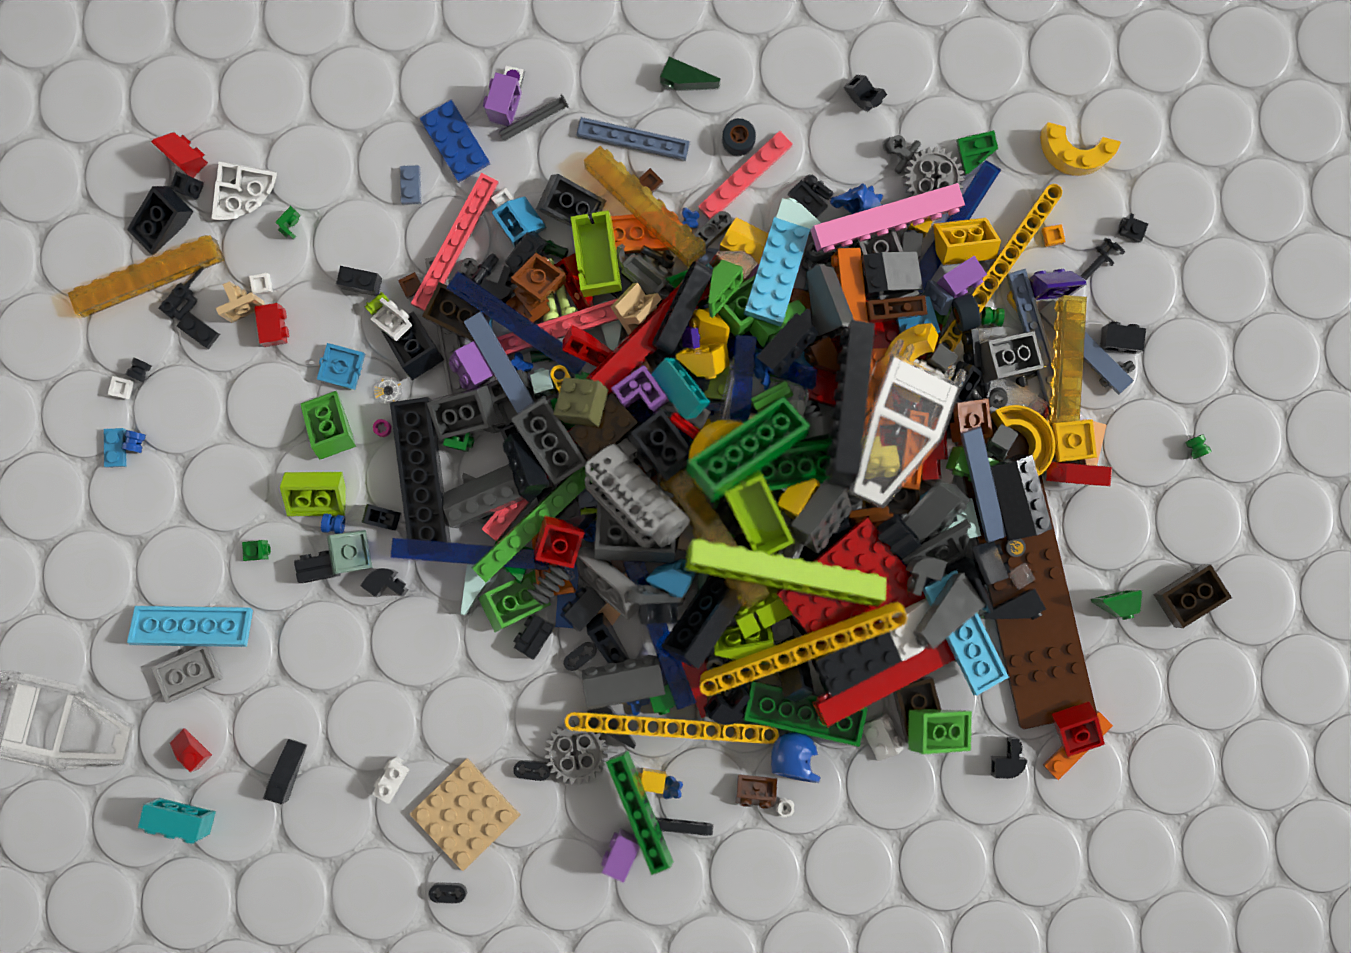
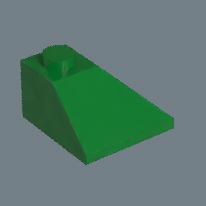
[1091,590,1142,620]

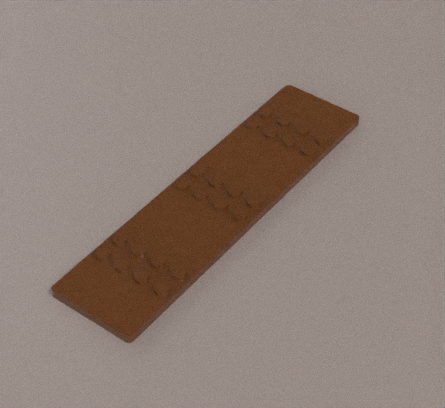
[962,420,1096,729]

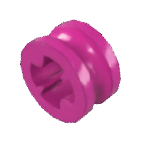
[373,419,392,437]

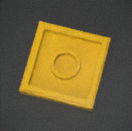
[1052,419,1097,462]

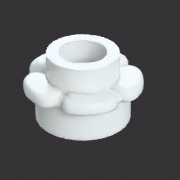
[775,798,794,818]

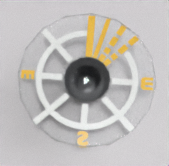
[374,376,402,405]

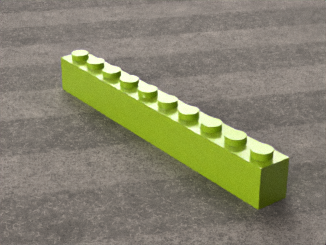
[686,539,886,607]

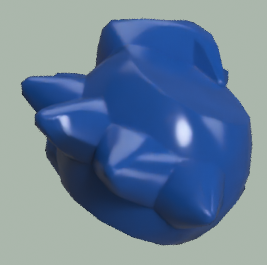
[830,183,883,214]

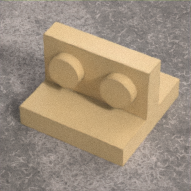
[216,281,265,323]
[611,283,662,334]

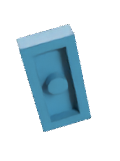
[104,428,126,468]

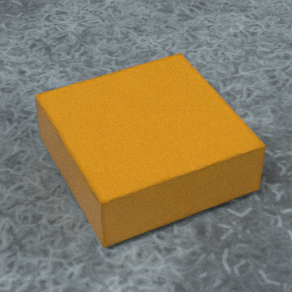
[1041,224,1066,247]

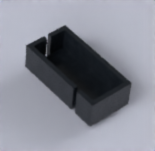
[811,622,902,697]

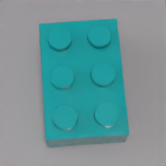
[138,798,216,844]

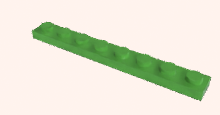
[472,465,594,583]

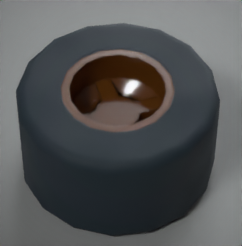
[722,118,756,156]
[952,294,981,332]

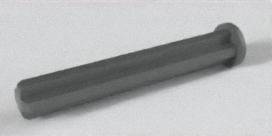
[499,94,569,141]

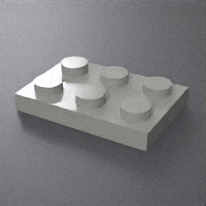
[152,646,223,703]

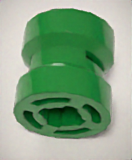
[981,307,1005,327]
[1185,434,1212,459]

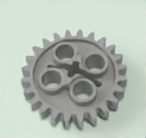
[903,147,965,197]
[544,720,608,785]

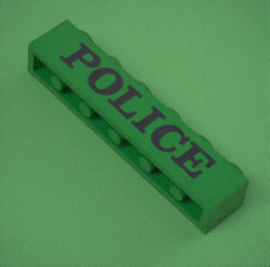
[606,751,674,876]

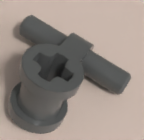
[883,135,921,174]
[971,387,1008,422]

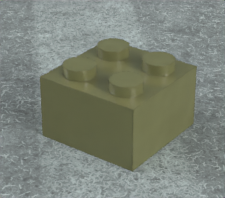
[554,378,608,427]

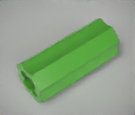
[751,380,794,413]

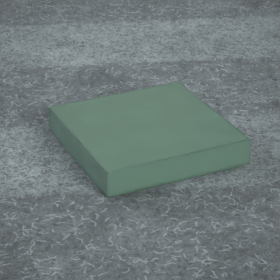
[326,530,373,575]

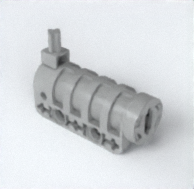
[585,438,690,548]

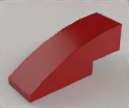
[922,423,948,480]

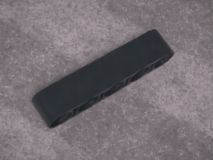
[652,260,713,355]

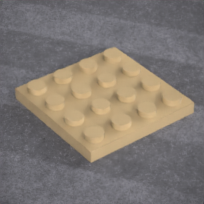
[410,758,521,871]

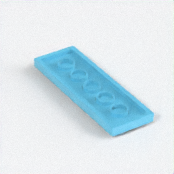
[744,217,810,326]
[922,571,1009,696]
[127,606,253,647]

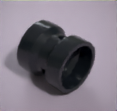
[125,357,152,383]

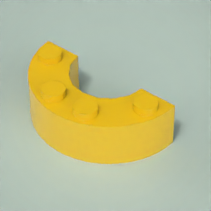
[1040,122,1121,176]
[884,323,939,403]
[990,405,1055,476]
[689,419,744,492]

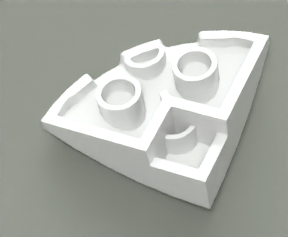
[212,161,277,220]

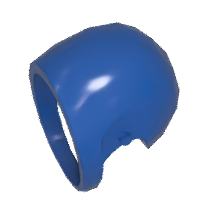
[771,732,821,783]

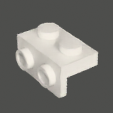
[370,298,412,341]
[863,713,904,762]
[372,757,409,804]

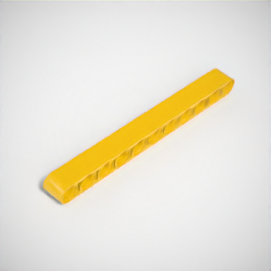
[938,184,1062,352]
[700,603,907,696]
[564,712,779,744]

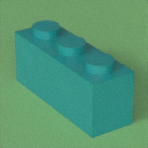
[651,358,710,419]

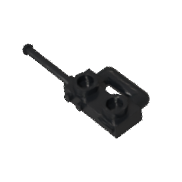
[158,259,210,321]

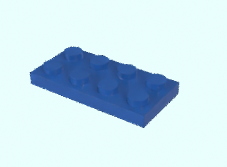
[420,99,491,183]

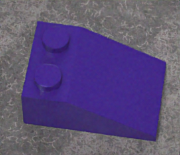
[1029,269,1087,300]

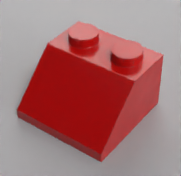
[151,132,208,178]
[534,516,584,568]
[1052,701,1105,757]

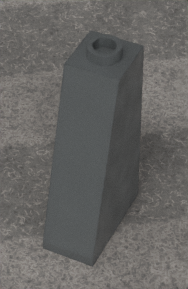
[807,264,854,339]
[913,573,986,649]

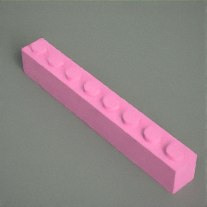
[810,183,965,253]

